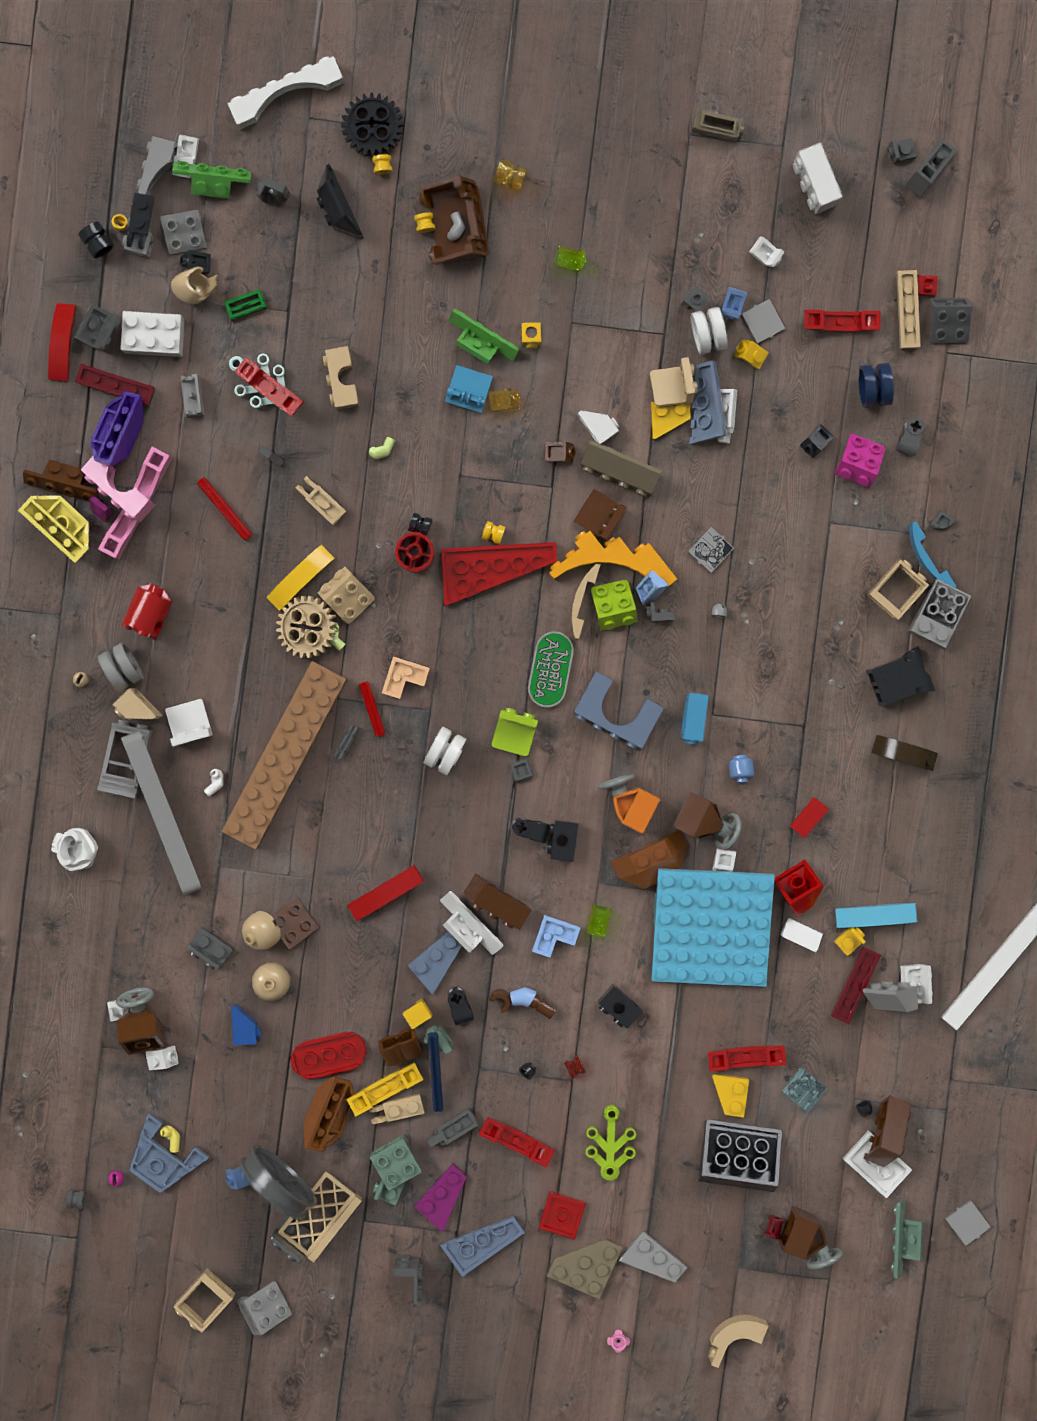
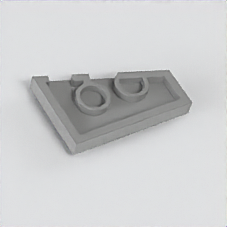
[619,1230,687,1282]

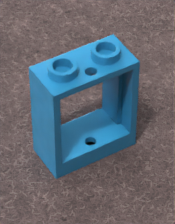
[680,693,709,745]

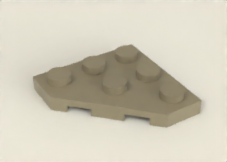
[547,1238,622,1299]

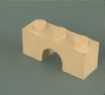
[323,346,359,410]

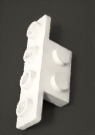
[440,891,503,955]

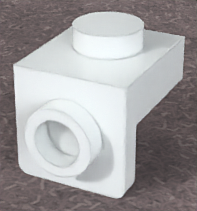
[749,236,784,267]
[146,1046,178,1070]

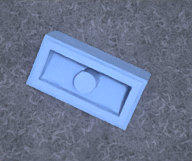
[636,571,669,604]

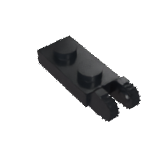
[126,192,155,250]

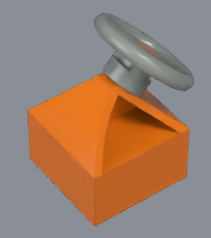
[598,774,660,834]

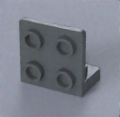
[929,298,972,343]
[270,1215,318,1263]

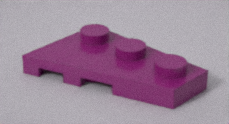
[414,1163,467,1232]

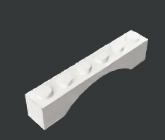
[227,56,344,130]

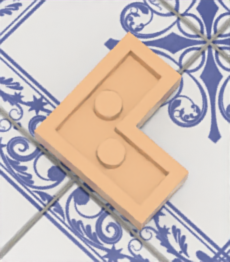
[382,657,430,699]

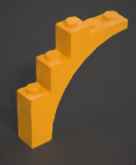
[549,531,677,585]

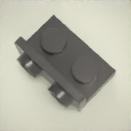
[255,177,290,203]
[187,927,234,970]

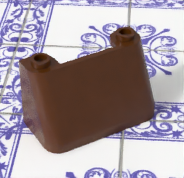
[419,176,489,265]

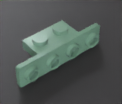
[891,1199,924,1279]

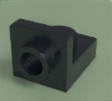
[180,250,211,275]
[800,424,834,458]

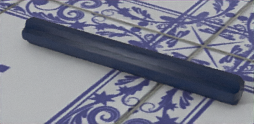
[427,1032,443,1112]

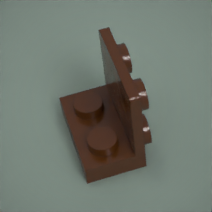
[574,489,627,542]

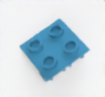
[445,365,493,413]

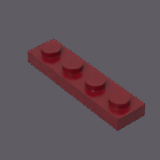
[75,364,155,406]
[830,946,881,1024]

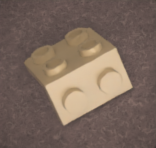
[650,357,698,407]
[318,567,375,624]

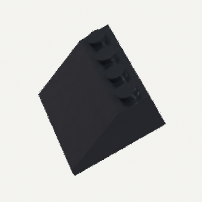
[698,1119,782,1192]

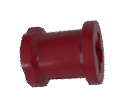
[764,1215,785,1239]

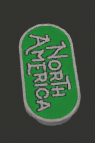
[528,631,574,707]

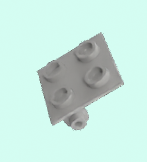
[160,210,207,254]

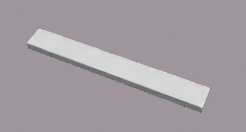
[941,903,1037,1030]

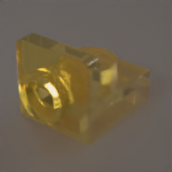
[489,388,520,411]

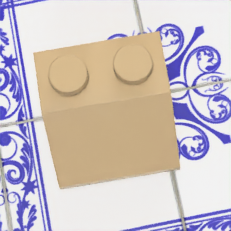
[113,688,163,719]

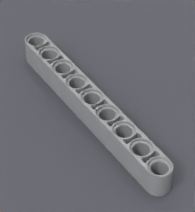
[121,731,202,896]

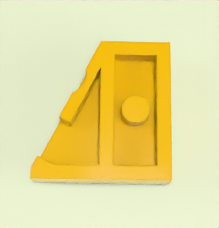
[650,402,690,440]
[712,1073,749,1117]

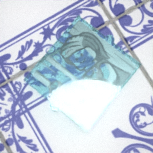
[782,1067,827,1112]

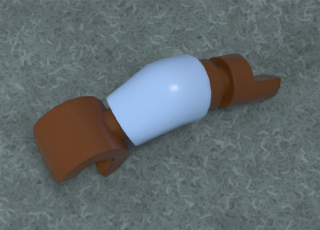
[489,987,556,1019]

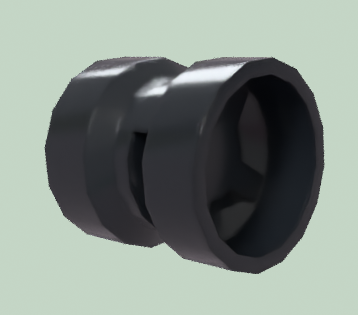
[408,512,432,536]

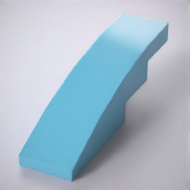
[835,903,918,928]

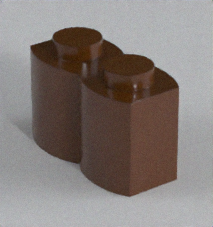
[378,1028,423,1066]

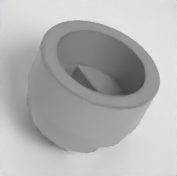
[711,604,727,618]

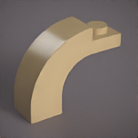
[708,1315,768,1368]

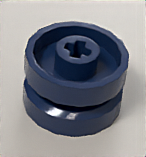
[858,363,894,408]

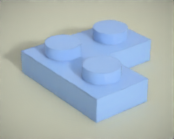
[532,915,581,958]

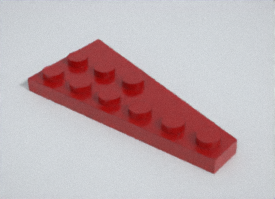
[441,542,557,606]

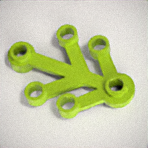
[586,1105,636,1181]

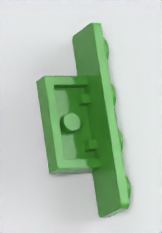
[172,161,251,199]
[449,309,519,364]

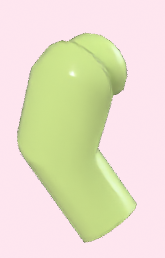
[369,437,395,459]

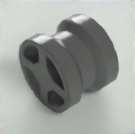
[66,1189,86,1210]

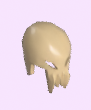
[171,267,218,304]

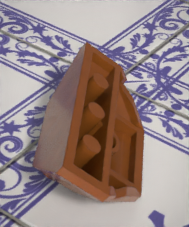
[611,829,688,889]
[303,1076,354,1153]

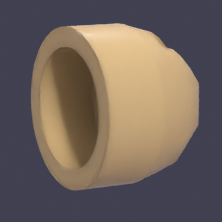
[73,672,89,687]

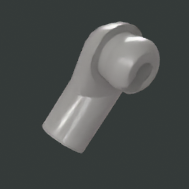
[447,212,465,241]

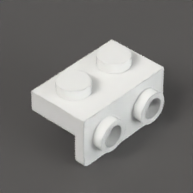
[900,964,933,1004]

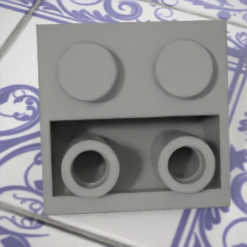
[863,981,918,1012]

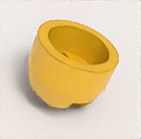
[112,214,127,232]

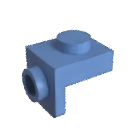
[721,287,747,319]
[225,1167,251,1190]

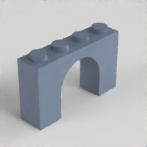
[574,671,664,750]

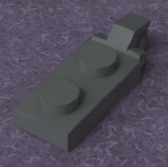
[427,1107,479,1147]

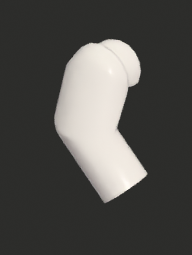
[204,769,224,797]

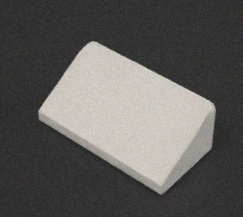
[780,918,823,952]

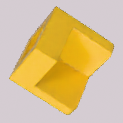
[403,998,432,1029]

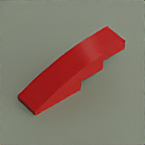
[347,865,424,921]

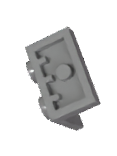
[236,1281,292,1335]

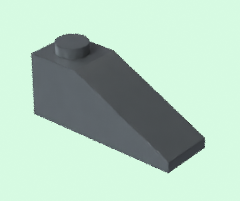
[906,139,957,197]

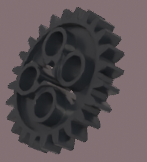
[341,92,404,157]

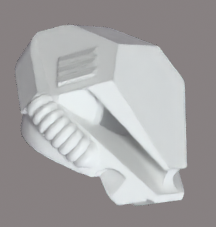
[51,828,98,871]

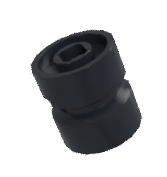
[78,221,114,259]

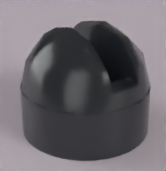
[519,1063,536,1080]
[856,1101,873,1117]

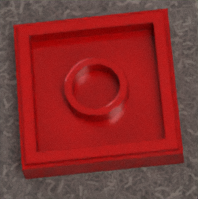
[538,1191,586,1240]

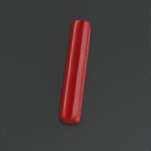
[359,681,385,737]

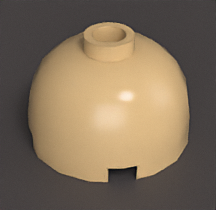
[242,911,281,950]
[252,962,290,1001]

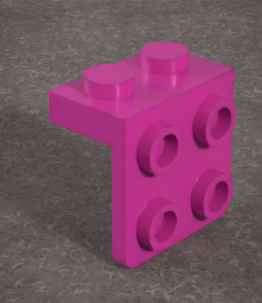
[834,434,885,488]

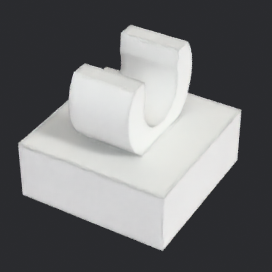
[107,1000,130,1021]

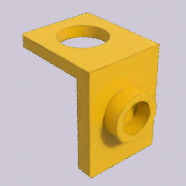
[522,322,541,349]

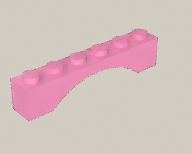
[98,446,173,560]

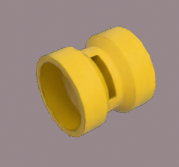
[482,521,505,545]

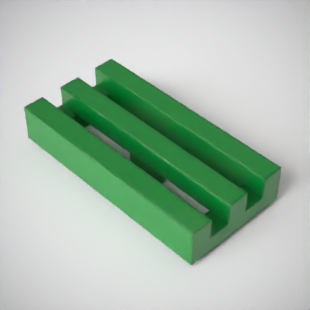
[224,289,267,321]

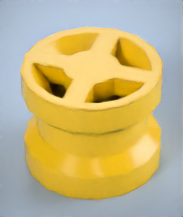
[372,154,393,175]
[414,212,436,233]

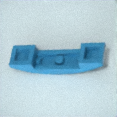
[909,521,957,587]

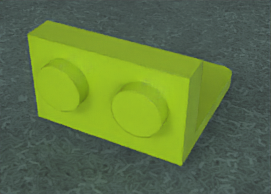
[591,579,638,631]
[492,707,538,756]

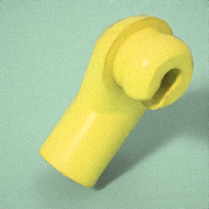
[160,1126,180,1152]

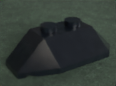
[316,164,364,240]

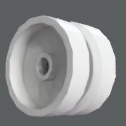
[691,307,727,355]
[423,726,466,776]

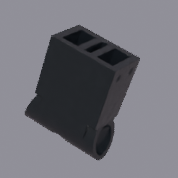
[866,646,936,706]

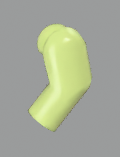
[329,625,346,651]

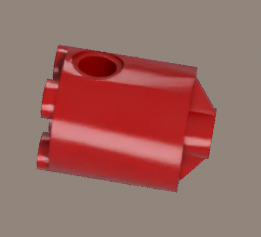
[395,532,435,573]
[121,584,173,640]

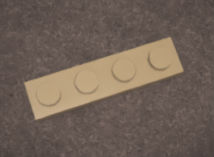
[896,270,920,349]

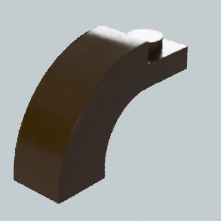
[871,735,938,771]

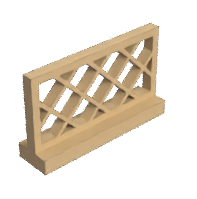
[278,1171,362,1263]

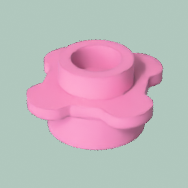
[607,1330,630,1353]

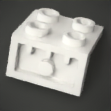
[165,699,213,746]

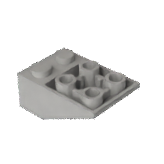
[907,579,971,648]

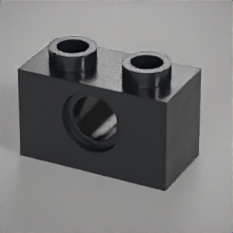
[547,820,578,862]
[598,984,643,1029]

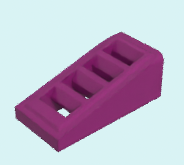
[90,496,115,522]

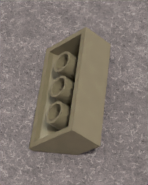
[580,440,662,497]

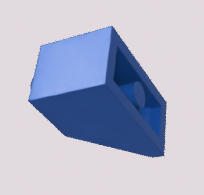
[231,1004,262,1045]

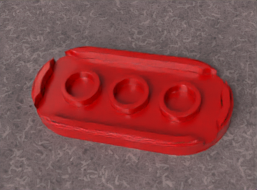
[291,1031,367,1079]

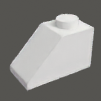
[577,411,619,445]

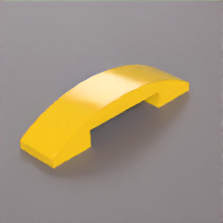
[266,544,335,611]
[347,1063,424,1117]

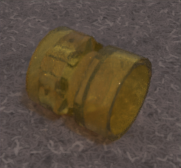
[493,158,528,193]

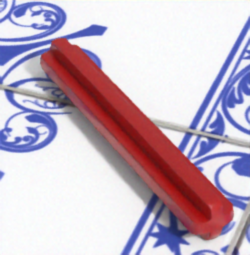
[197,477,252,541]

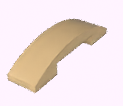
[571,564,600,639]

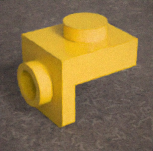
[734,339,769,369]

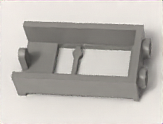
[97,719,153,798]

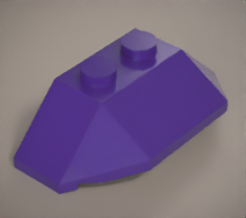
[90,391,144,466]

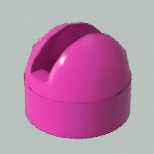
[108,1170,124,1187]

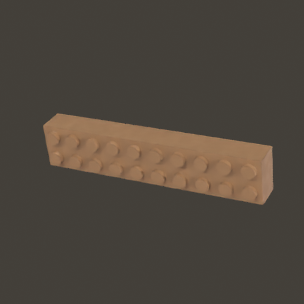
[222,661,348,850]

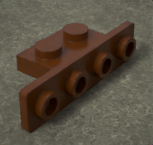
[23,460,99,502]

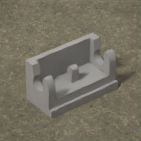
[181,374,205,417]

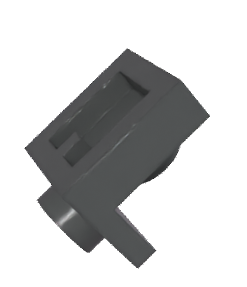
[887,138,917,164]
[681,285,710,312]
[646,602,675,622]

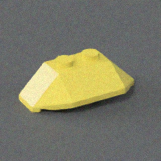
[18,496,89,563]

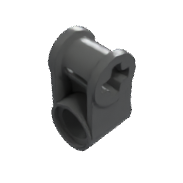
[896,418,925,456]

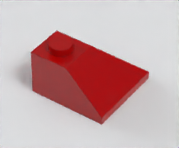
[774,859,824,917]

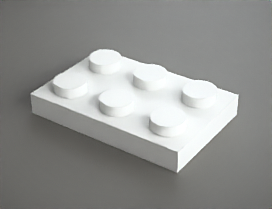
[843,1130,912,1198]

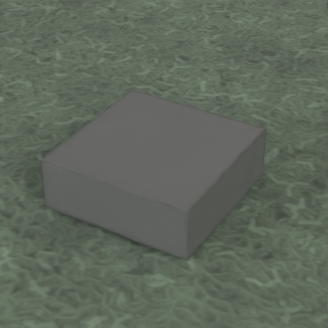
[510,758,533,782]

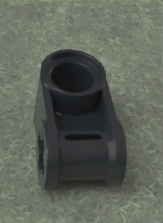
[512,818,550,843]
[448,987,474,1026]

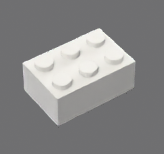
[793,143,842,215]
[121,311,185,357]

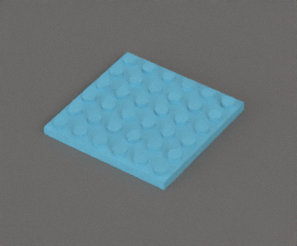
[651,868,774,987]

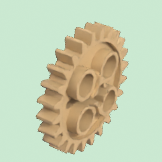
[276,596,338,658]

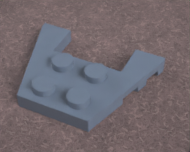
[129,1112,209,1193]

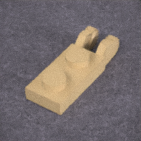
[296,476,346,526]
[369,1094,424,1124]

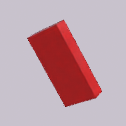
[789,796,829,838]

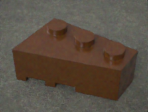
[463,873,532,930]
[863,1095,911,1167]

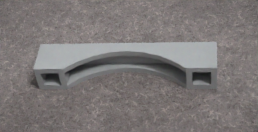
[122,136,177,259]

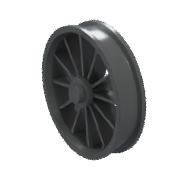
[240,1145,317,1220]

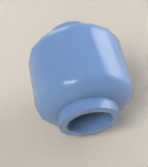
[729,755,755,784]

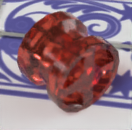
[564,1055,586,1079]

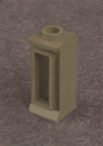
[692,108,745,142]

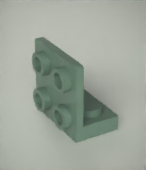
[370,1134,421,1190]

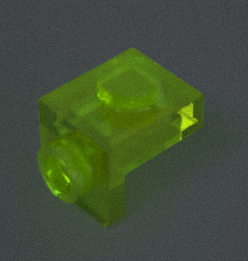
[554,246,586,271]
[587,904,612,937]

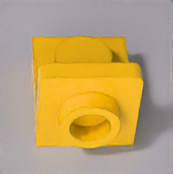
[834,927,866,956]

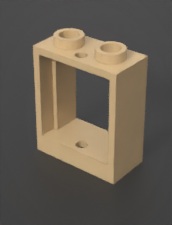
[867,560,929,620]
[174,1268,235,1333]

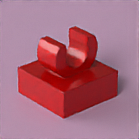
[917,275,938,297]

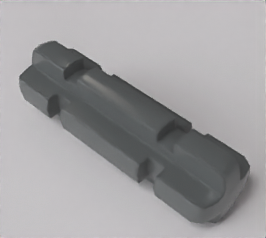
[334,725,360,761]

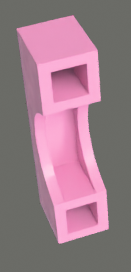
[81,455,155,522]

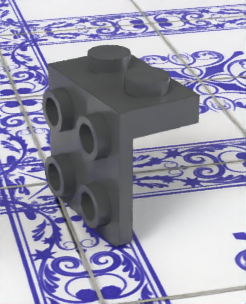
[74,303,120,350]
[394,1255,423,1306]

